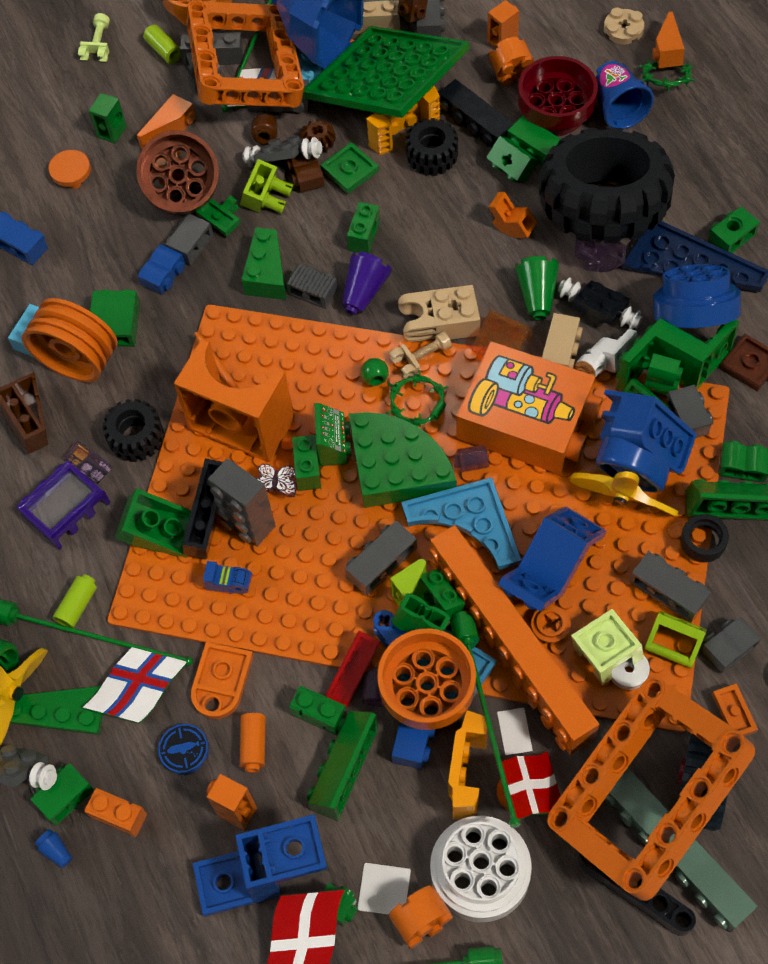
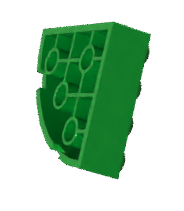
[349,412,457,508]

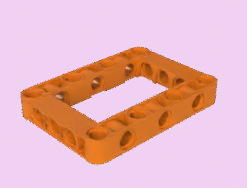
[186,0,304,108]
[547,677,755,901]

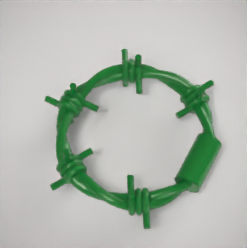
[639,59,695,92]
[386,370,448,427]

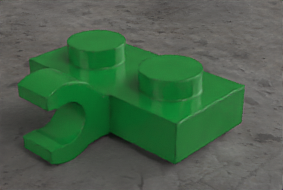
[195,196,241,237]

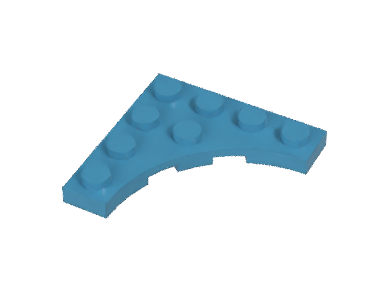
[401,477,521,570]

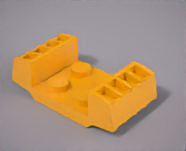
[366,86,440,155]
[448,710,487,820]

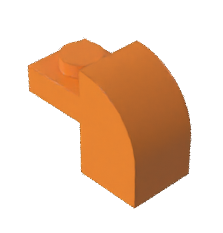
[488,192,538,238]

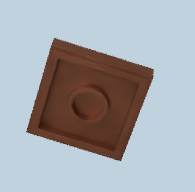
[719,334,768,392]

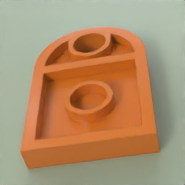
[191,642,254,719]

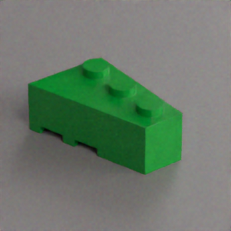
[242,227,287,300]

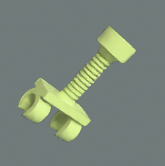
[78,13,110,62]

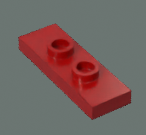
[325,631,381,709]

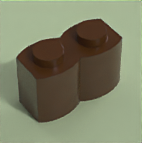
[286,153,325,192]

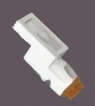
[574,329,637,377]

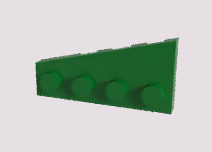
[10,686,104,735]

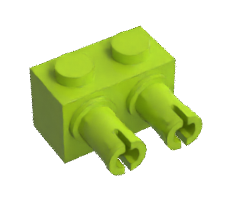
[240,159,294,214]

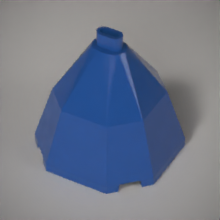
[271,0,364,69]

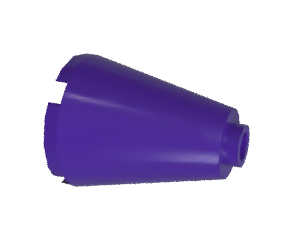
[342,252,392,315]

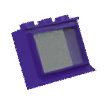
[16,460,110,550]

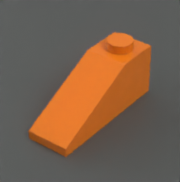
[652,11,685,68]
[137,94,196,149]

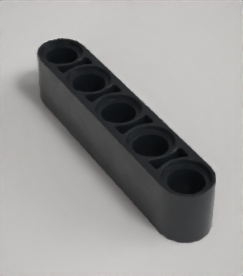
[578,853,696,936]

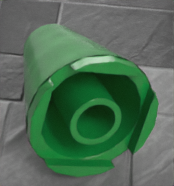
[515,256,559,320]

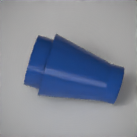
[35,829,73,869]

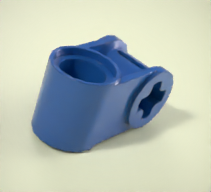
[373,610,406,649]

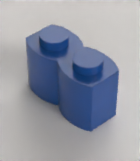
[138,244,185,295]

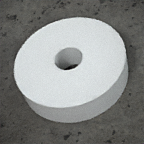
[611,655,650,690]

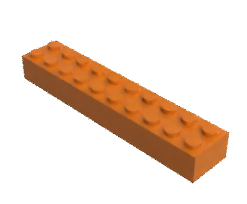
[429,525,599,755]

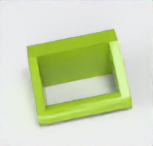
[390,559,427,606]
[644,611,707,668]

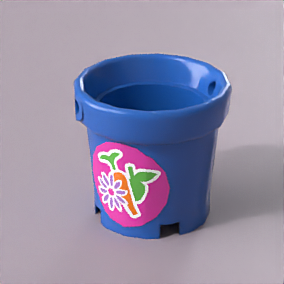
[596,61,654,130]

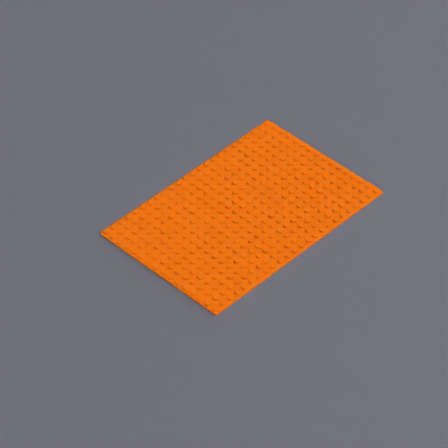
[108,305,730,733]

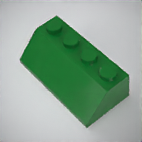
[685,479,768,521]
[306,711,378,822]

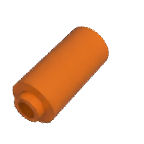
[240,713,266,773]

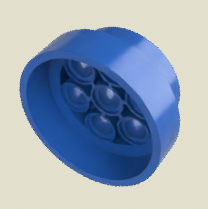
[653,264,741,328]

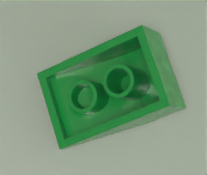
[114,488,191,558]

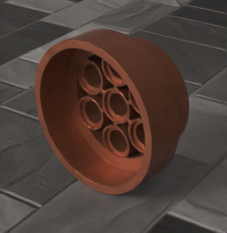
[136,130,219,215]

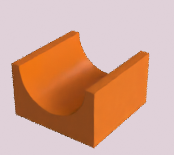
[174,339,295,462]

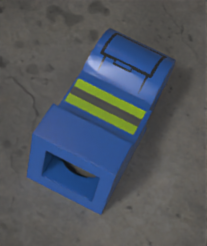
[203,561,252,594]

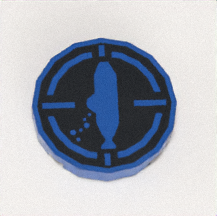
[158,724,209,775]

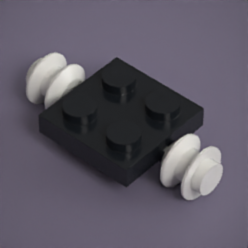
[558,277,643,330]

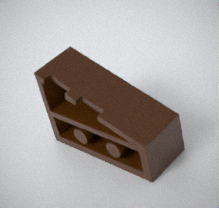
[0,372,48,454]

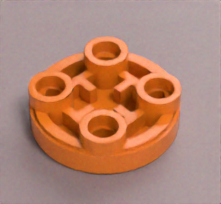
[48,150,92,189]

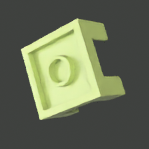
[571,609,643,685]

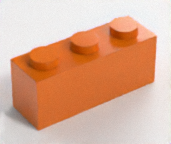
[207,774,257,831]

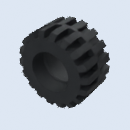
[406,118,458,175]
[102,399,164,462]

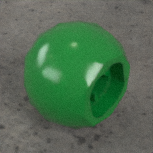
[361,358,389,386]

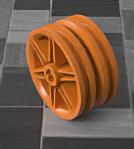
[21,298,118,383]

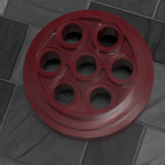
[517,56,598,136]

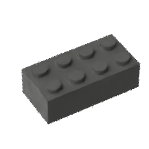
[208,458,276,547]

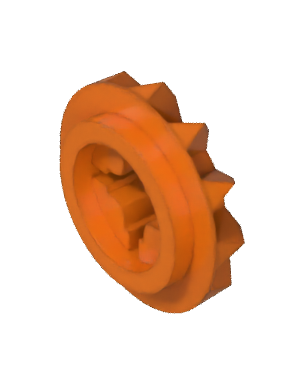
[531,605,571,644]

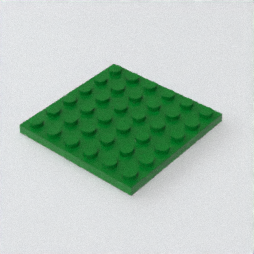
[303,26,470,118]

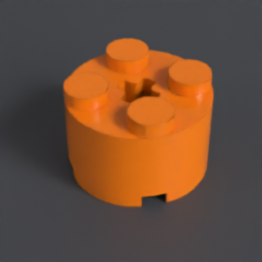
[488,37,535,86]
[388,885,453,949]

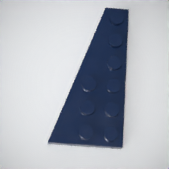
[622,221,768,292]

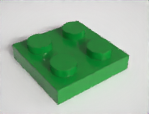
[320,142,379,194]

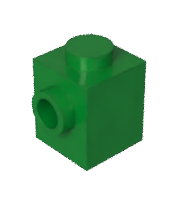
[324,883,358,927]

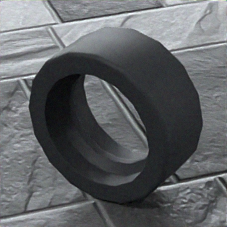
[680,514,729,563]

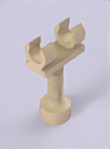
[389,331,452,379]

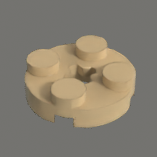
[604,7,644,45]

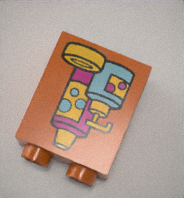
[457,341,603,475]

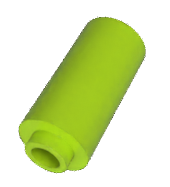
[143,25,181,64]
[52,574,97,628]

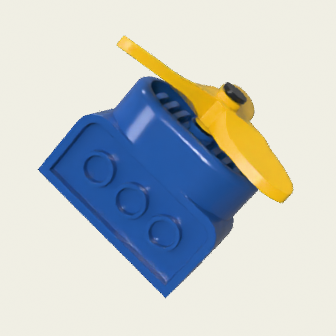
[570,389,697,517]

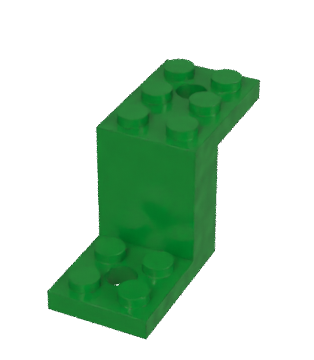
[616,318,739,392]

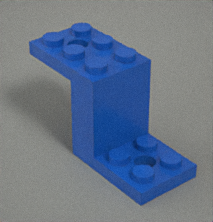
[498,506,607,611]
[193,814,328,917]

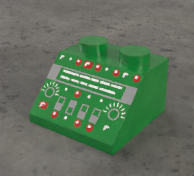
[314,403,352,466]

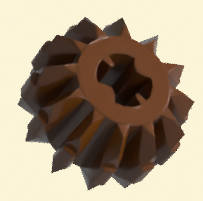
[301,119,336,153]

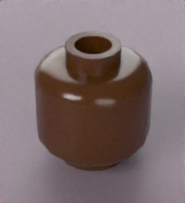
[251,114,278,145]

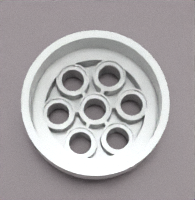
[430,816,532,922]

